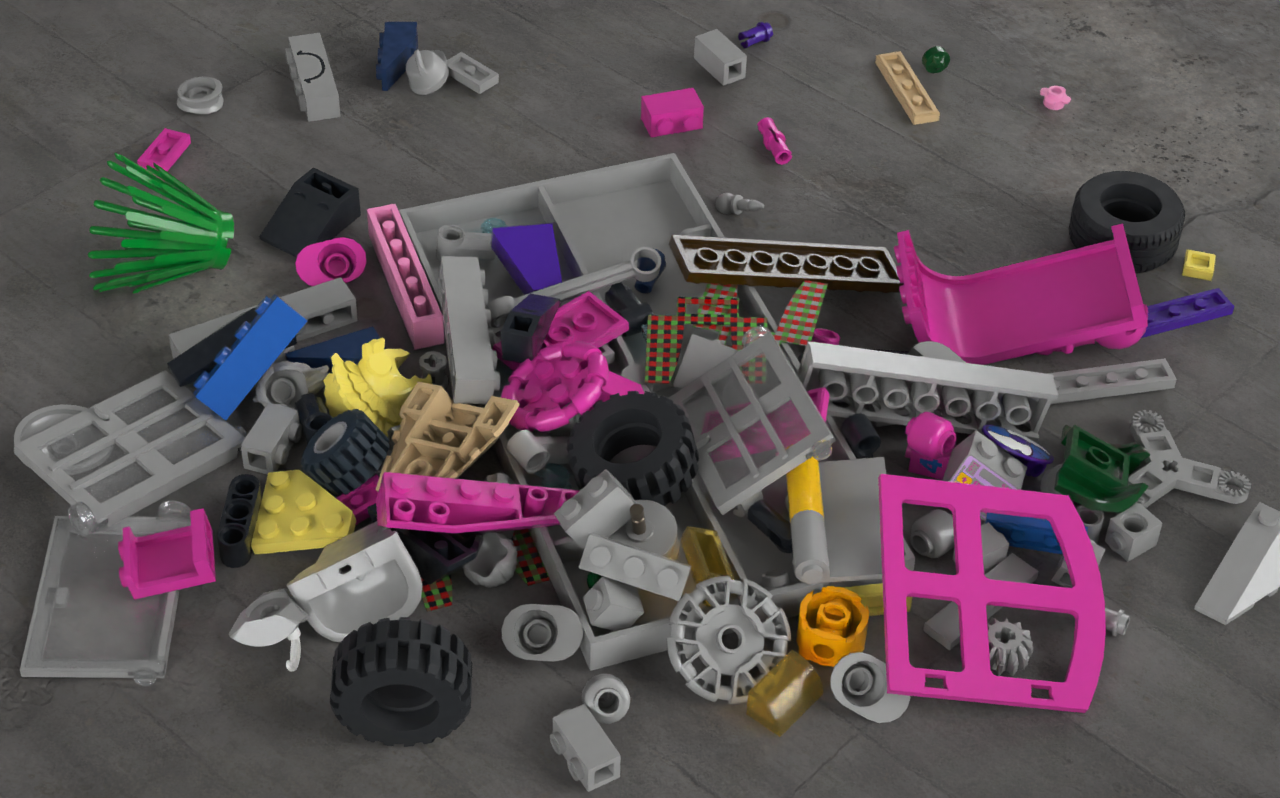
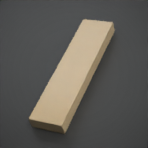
[875,51,940,125]

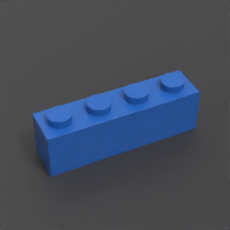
[193,294,307,420]

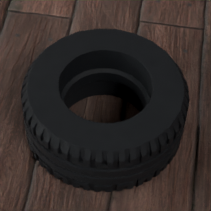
[1069,171,1185,273]

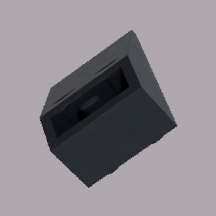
[259,167,361,258]

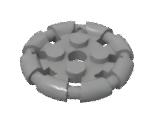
[666,576,791,704]

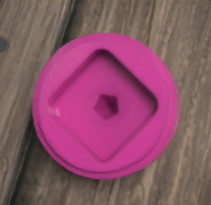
[811,328,840,345]

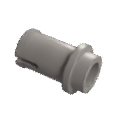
[1105,608,1130,636]

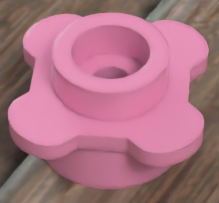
[1040,86,1071,110]

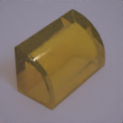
[681,526,735,607]
[746,650,824,737]

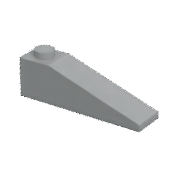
[1194,502,1280,625]

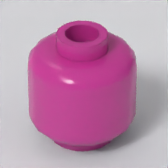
[906,412,956,459]

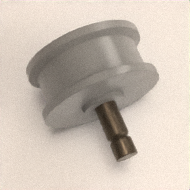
[609,500,680,561]

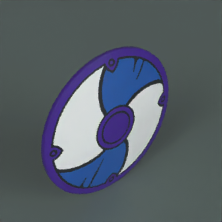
[982,425,1054,464]

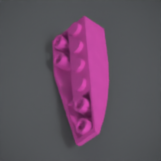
[376,472,580,533]

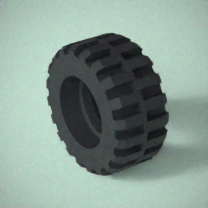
[566,391,699,506]
[330,617,473,747]

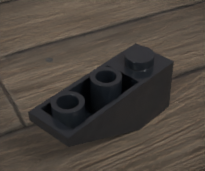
[501,293,560,363]

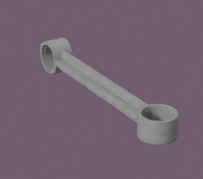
[485,247,661,328]

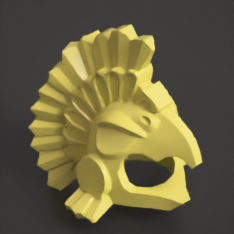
[323,337,432,437]

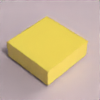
[1182,250,1216,281]

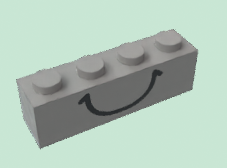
[285,33,341,122]

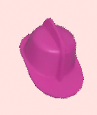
[295,237,367,287]

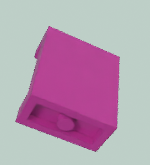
[118,508,216,600]

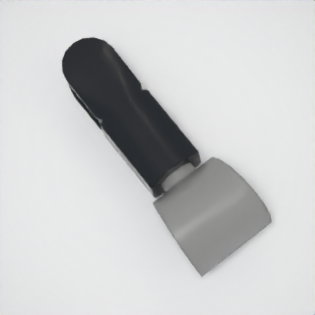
[733,490,793,553]

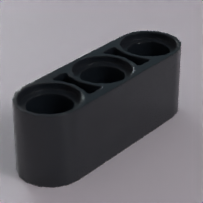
[217,474,262,568]

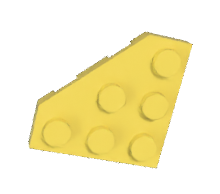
[251,469,356,555]

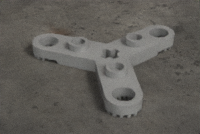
[1115,410,1251,514]

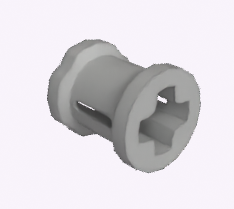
[419,351,448,389]

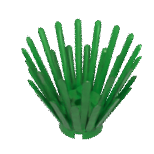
[88,153,234,293]

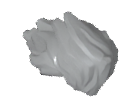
[253,361,329,409]

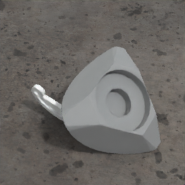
[228,588,309,672]

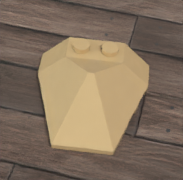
[376,382,520,492]

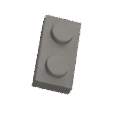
[447,52,499,94]

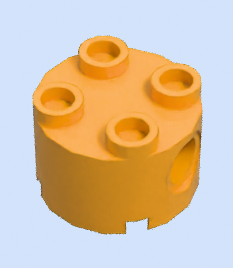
[796,586,869,667]

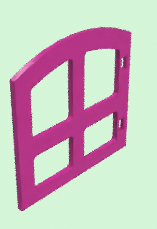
[878,474,1106,713]

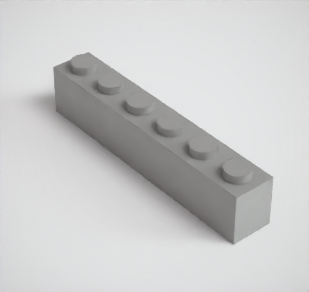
[439,256,500,404]
[169,277,358,359]

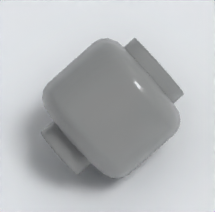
[910,509,955,559]
[582,674,630,724]

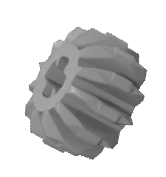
[987,617,1033,676]

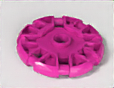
[501,341,609,432]

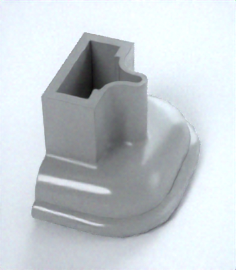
[286,521,422,642]

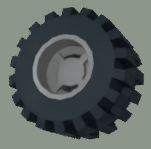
[301,409,390,497]

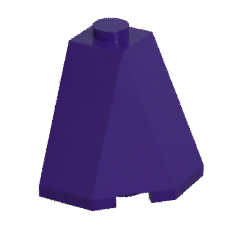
[490,223,562,295]

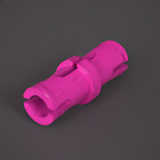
[757,117,792,165]

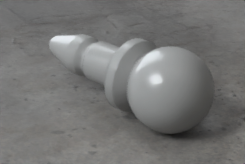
[715,193,764,215]

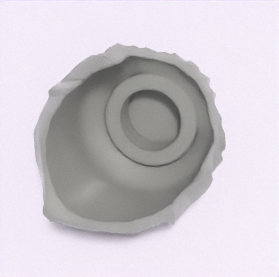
[463,532,518,588]

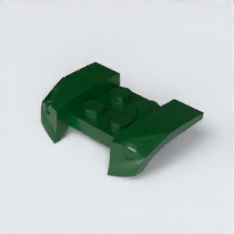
[1054,424,1150,513]

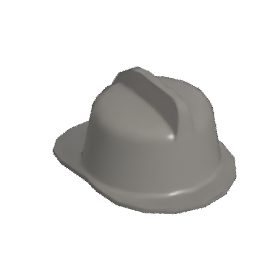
[406,49,449,95]
[501,604,584,662]
[830,652,911,723]

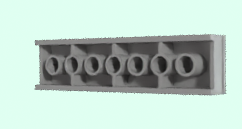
[797,341,1058,443]

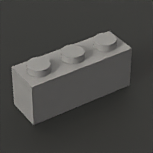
[579,533,692,601]

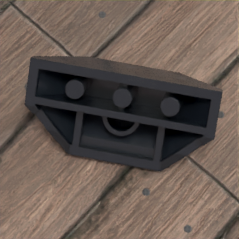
[367,503,484,585]

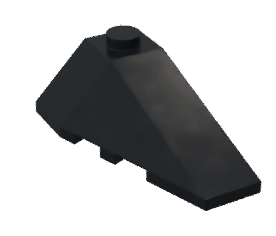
[167,298,297,387]

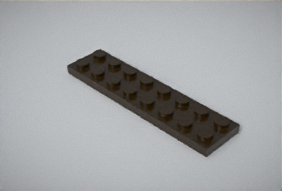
[669,235,904,293]

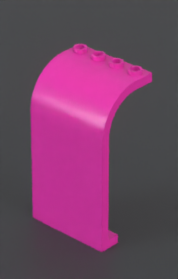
[894,224,1148,365]

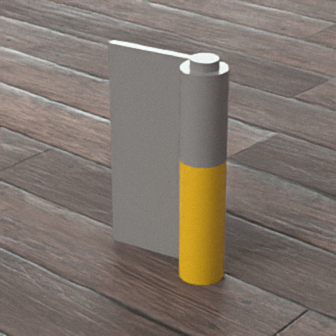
[786,447,887,584]

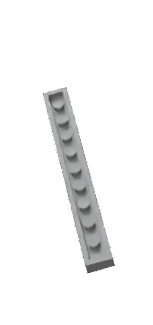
[868,358,1177,427]

